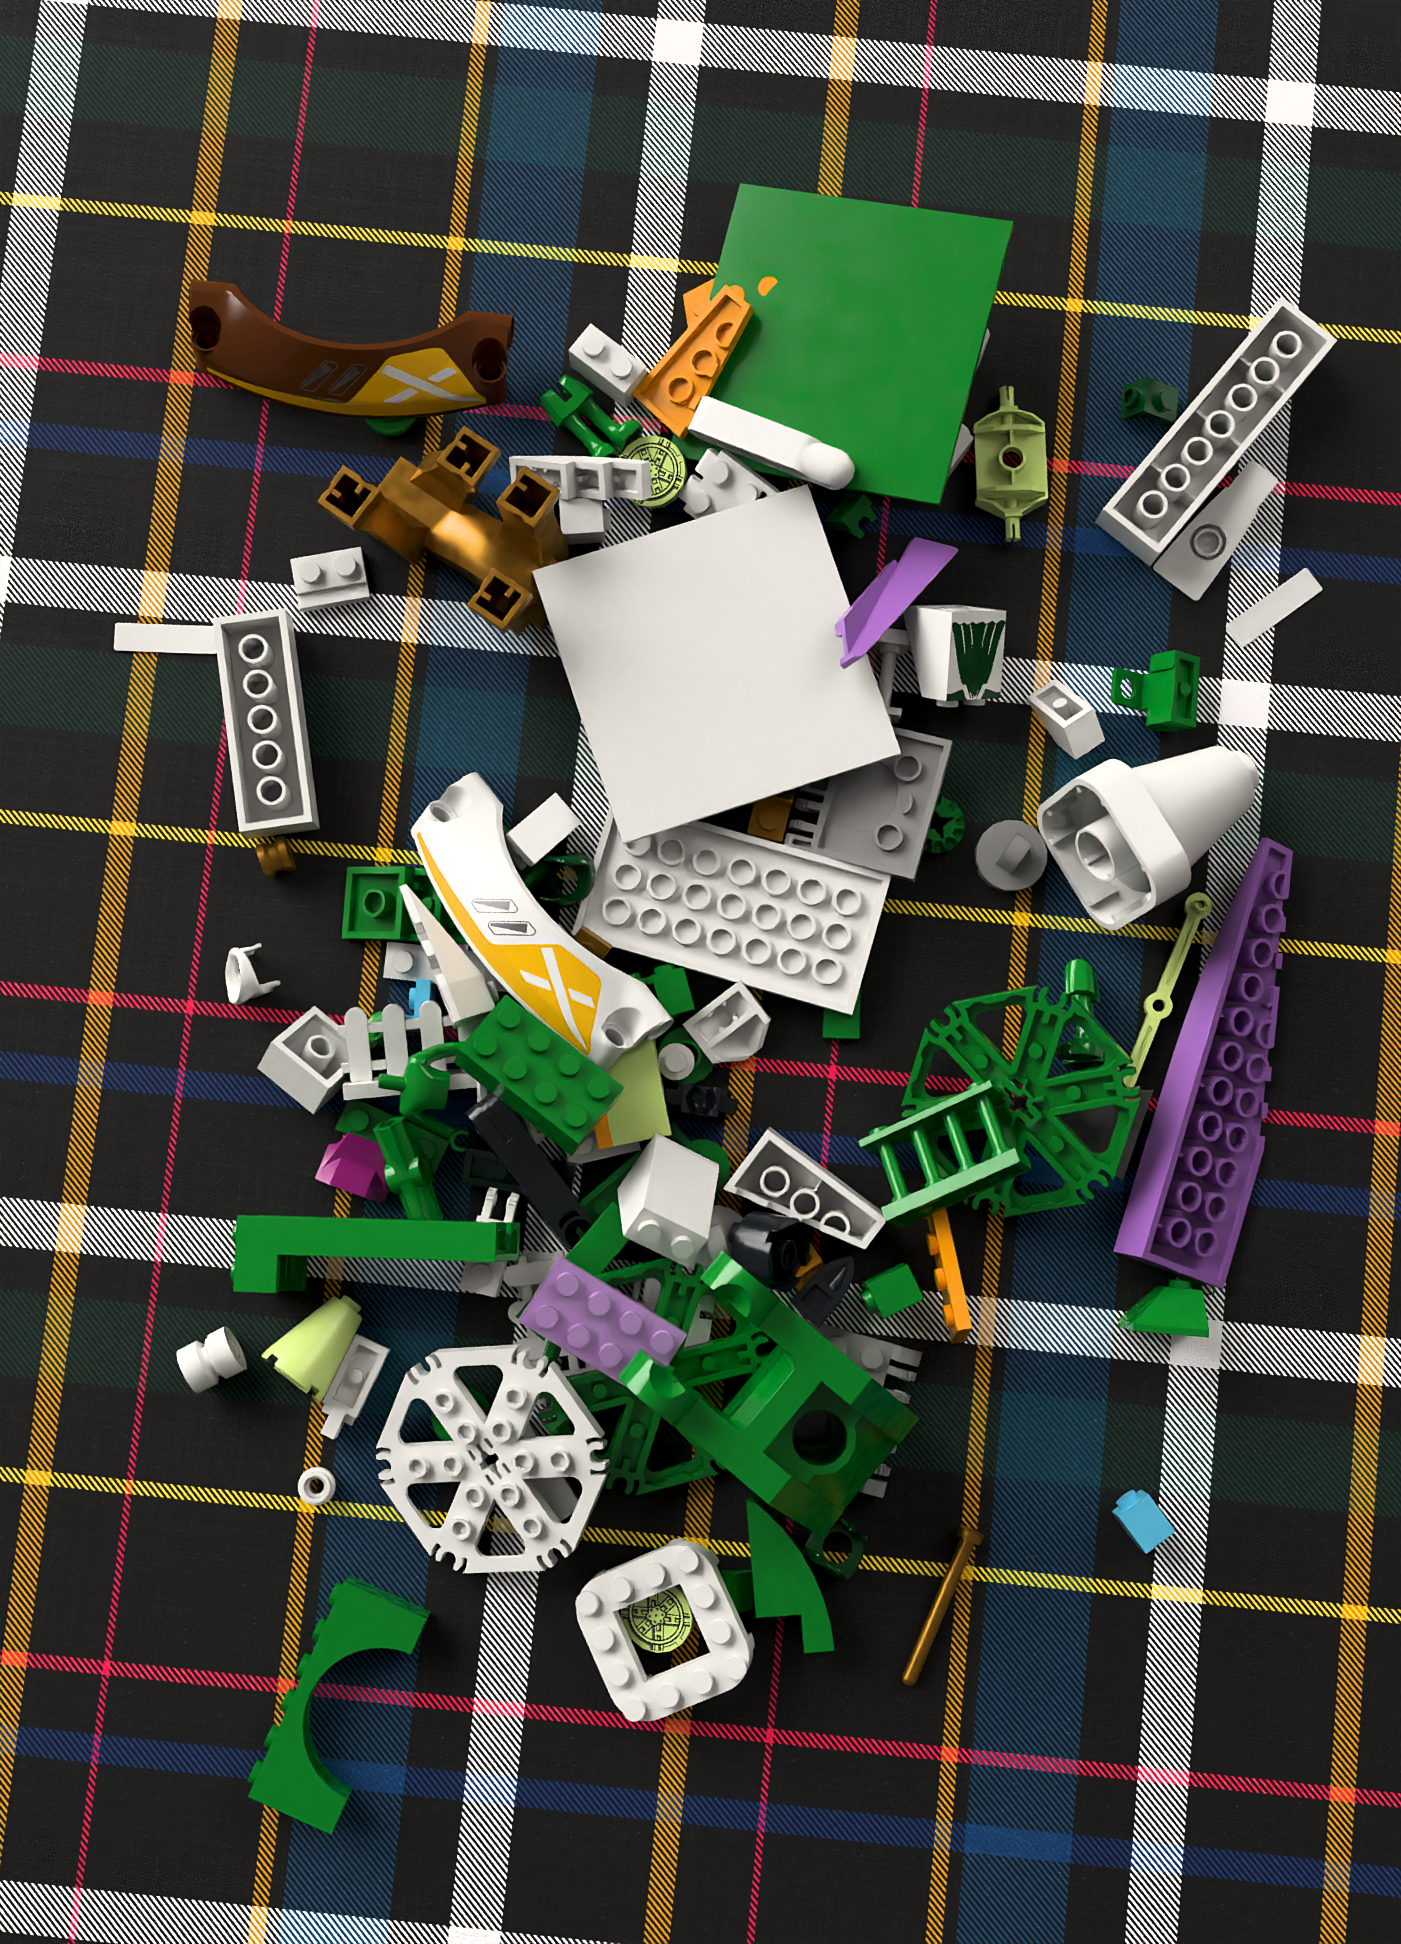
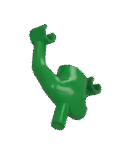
[378,1041,470,1152]

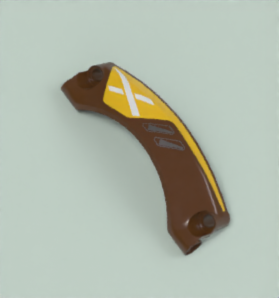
[188,279,515,419]

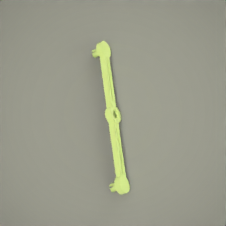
[1123,892,1212,1087]

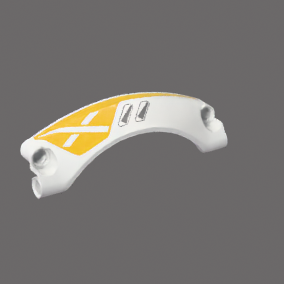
[411,772,674,1071]

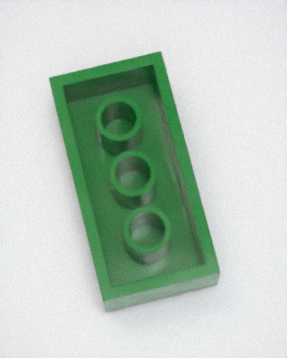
[454,995,625,1156]

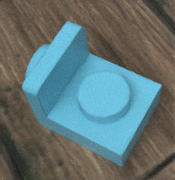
[404,979,436,1032]

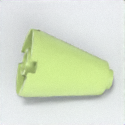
[261,1295,362,1402]

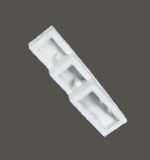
[509,456,652,500]

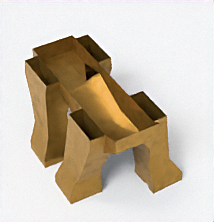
[317,426,569,637]

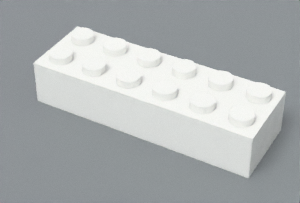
[213,608,320,839]

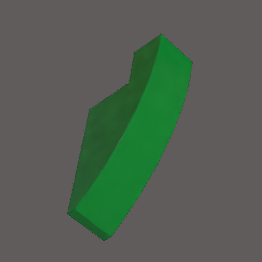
[746,1497,835,1653]

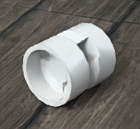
[176,1326,247,1394]

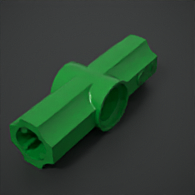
[373,1116,444,1220]

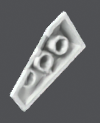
[399,884,500,1029]

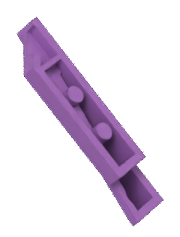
[835,537,959,669]

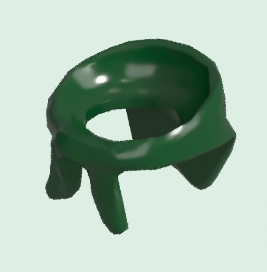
[538,852,596,908]
[804,1518,869,1581]

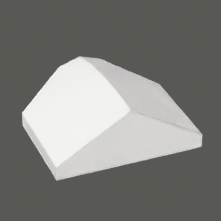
[682,980,771,1064]

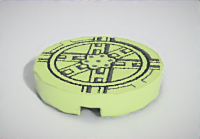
[619,435,688,509]
[621,1584,695,1653]

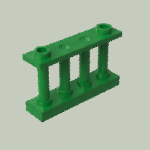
[859,1080,1033,1228]

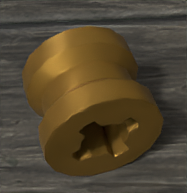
[256,835,296,879]

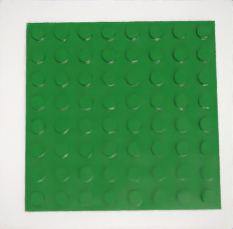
[671,183,1015,506]

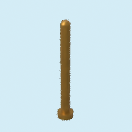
[902,1525,984,1686]

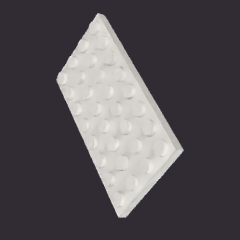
[571,806,892,1016]

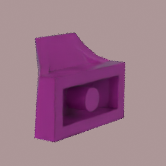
[315,1132,391,1204]

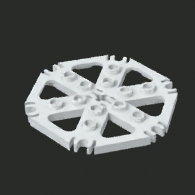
[376,1344,610,1573]

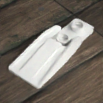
[1153,460,1278,601]

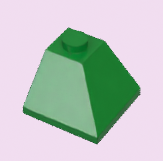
[1118,1279,1209,1338]

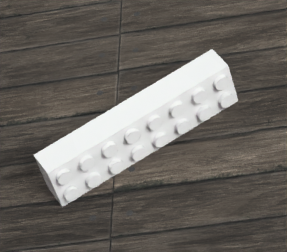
[1095,296,1337,566]

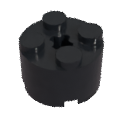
[728,1211,810,1292]

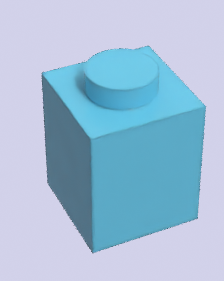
[1111,1489,1176,1554]

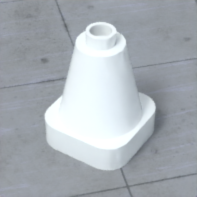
[1037,746,1259,930]

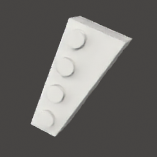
[723,1126,886,1249]

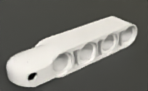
[687,396,855,490]

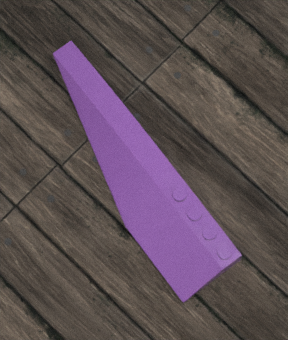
[1113,838,1293,1289]

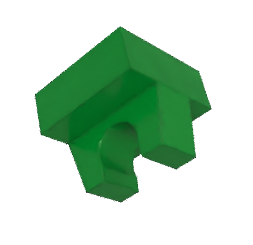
[826,493,877,540]

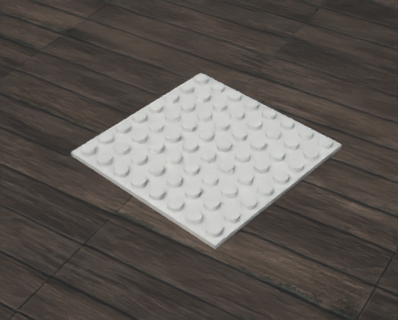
[532,484,901,844]

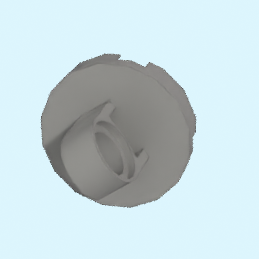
[975,820,1047,892]

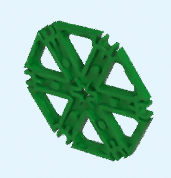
[901,985,1141,1218]
[538,1257,770,1496]

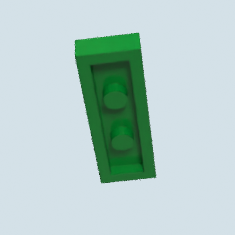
[335,1099,450,1175]

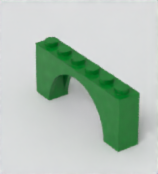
[247,1575,431,1835]

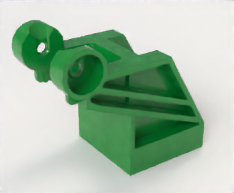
[618,1251,920,1538]

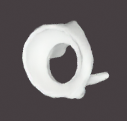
[225,943,280,1005]

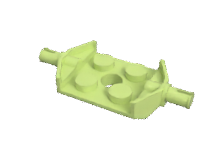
[972,386,1048,542]

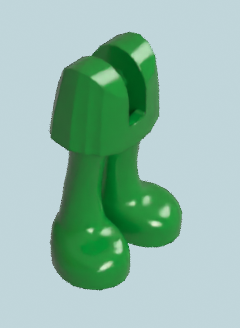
[539,374,643,458]
[1056,959,1104,1069]

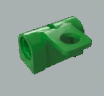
[1111,650,1200,732]

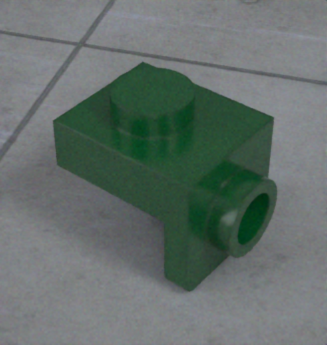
[1120,377,1179,426]

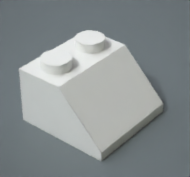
[257,1006,350,1114]

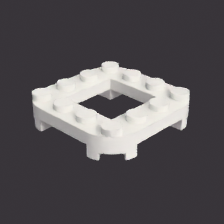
[576,1538,755,1722]

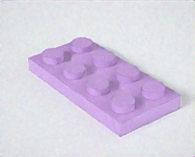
[518,1255,687,1386]

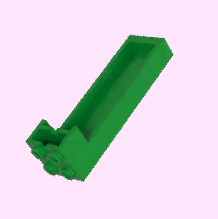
[230,1215,520,1293]

